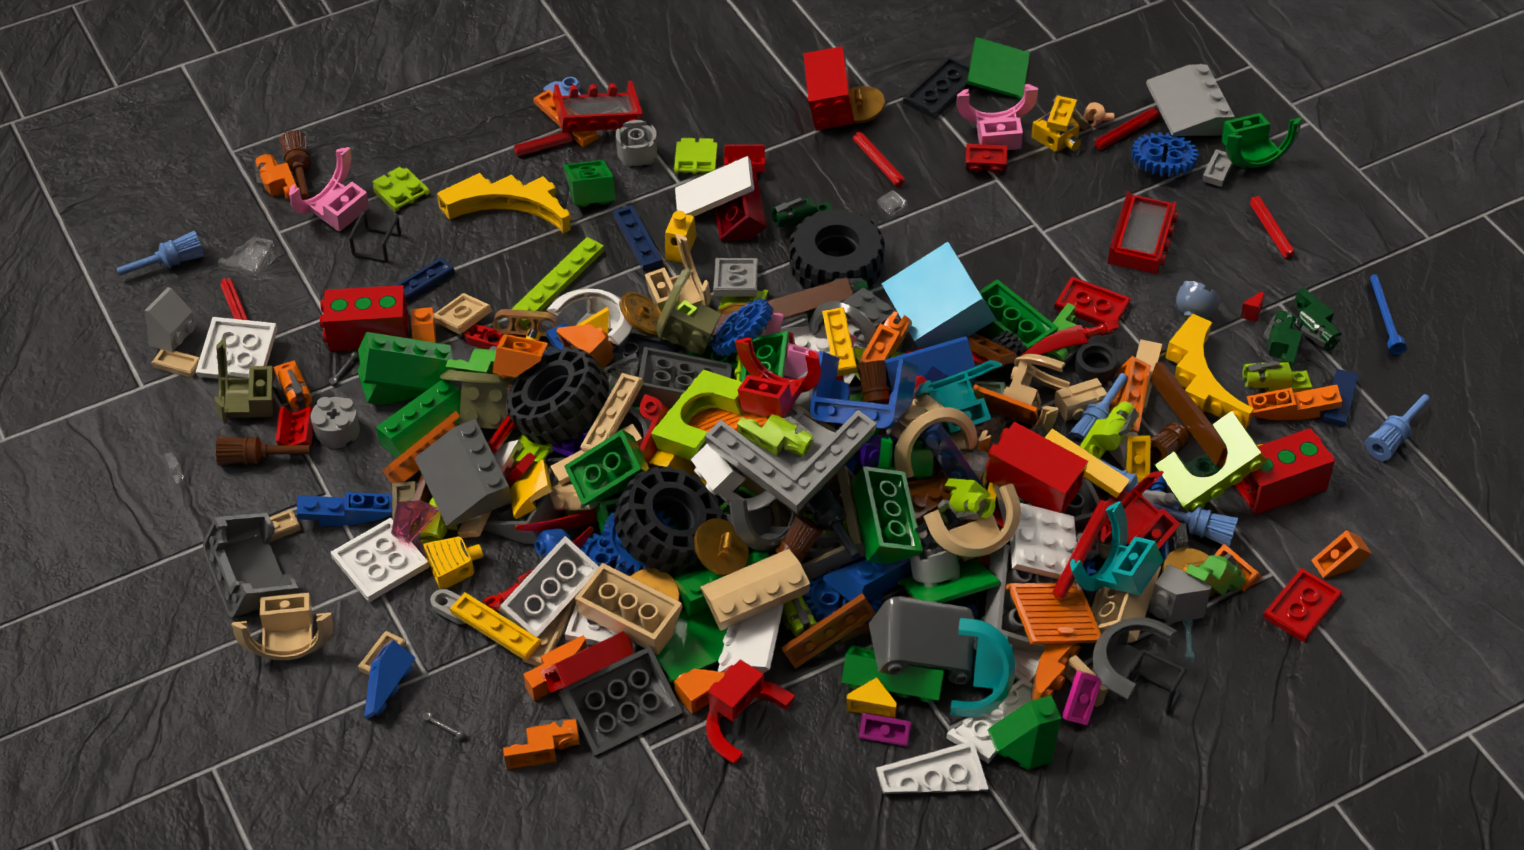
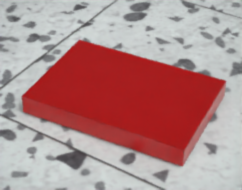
[1054,277,1131,331]
[1263,568,1343,642]

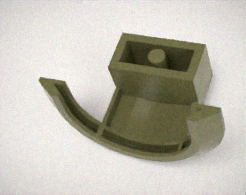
[656,268,721,356]
[215,338,273,424]
[440,369,519,429]

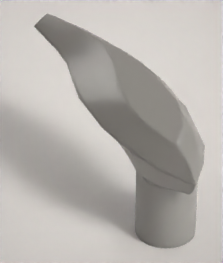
[1141,491,1178,506]

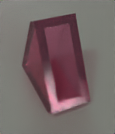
[391,500,439,544]

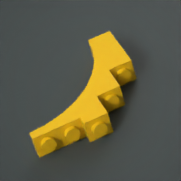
[437,173,571,233]
[1165,313,1254,429]

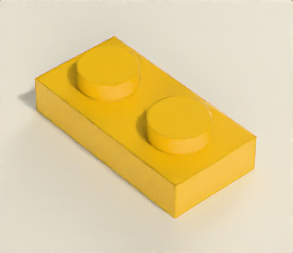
[1047,96,1077,132]
[1126,436,1151,482]

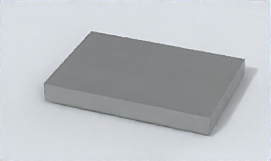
[713,258,758,296]

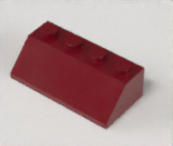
[714,159,767,242]

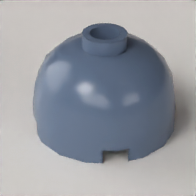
[1176,281,1221,319]

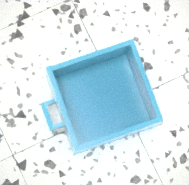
[882,242,996,348]

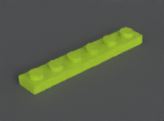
[512,237,604,327]

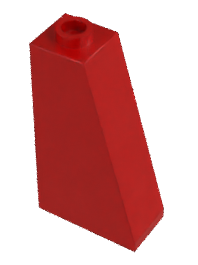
[540,631,634,693]

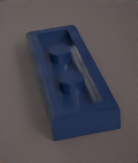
[394,257,455,302]
[1323,369,1359,427]

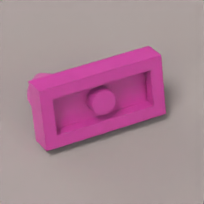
[1062,670,1102,725]

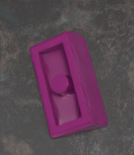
[858,713,912,746]

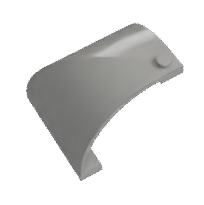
[705,404,877,514]

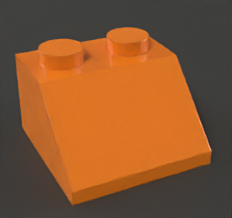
[556,324,615,370]
[492,334,548,378]

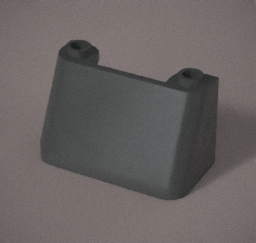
[203,513,298,617]
[869,597,974,685]

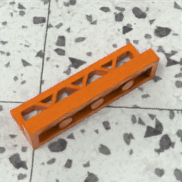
[1110,356,1151,433]
[382,411,460,483]

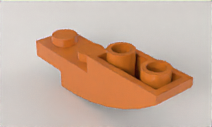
[1247,385,1342,420]
[1031,643,1081,701]

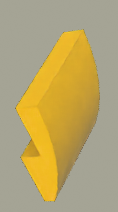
[510,460,552,519]

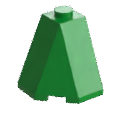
[988,696,1061,770]

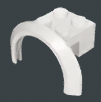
[547,289,632,346]
[691,444,776,511]

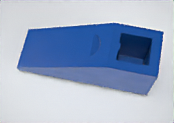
[364,640,415,719]

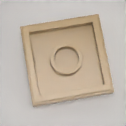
[434,293,492,334]

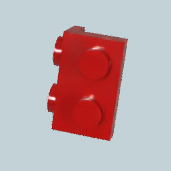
[965,144,1007,173]
[724,145,765,174]
[276,406,313,446]

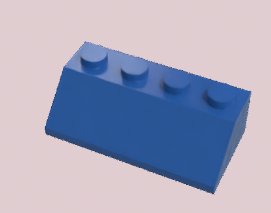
[885,336,975,399]
[823,555,913,601]

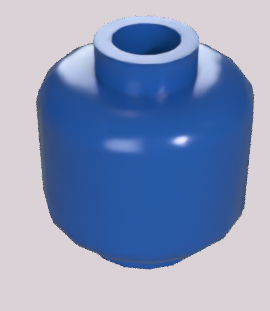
[535,528,571,559]

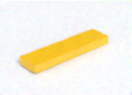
[822,307,857,376]
[1045,429,1130,498]
[450,592,541,661]

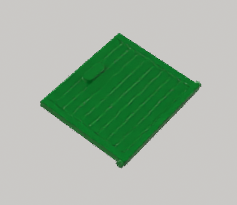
[967,37,1030,100]
[897,557,1001,603]
[654,608,727,684]

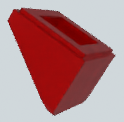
[1241,292,1265,322]

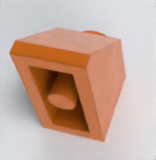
[411,307,436,343]
[1312,530,1372,579]
[674,669,725,714]

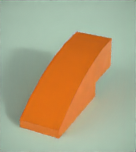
[523,635,587,702]

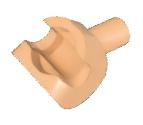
[1083,102,1114,126]

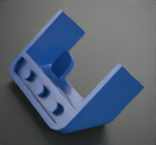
[810,351,918,429]

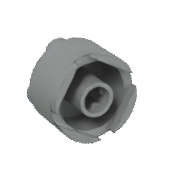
[616,120,657,167]
[311,397,360,449]
[909,538,960,587]

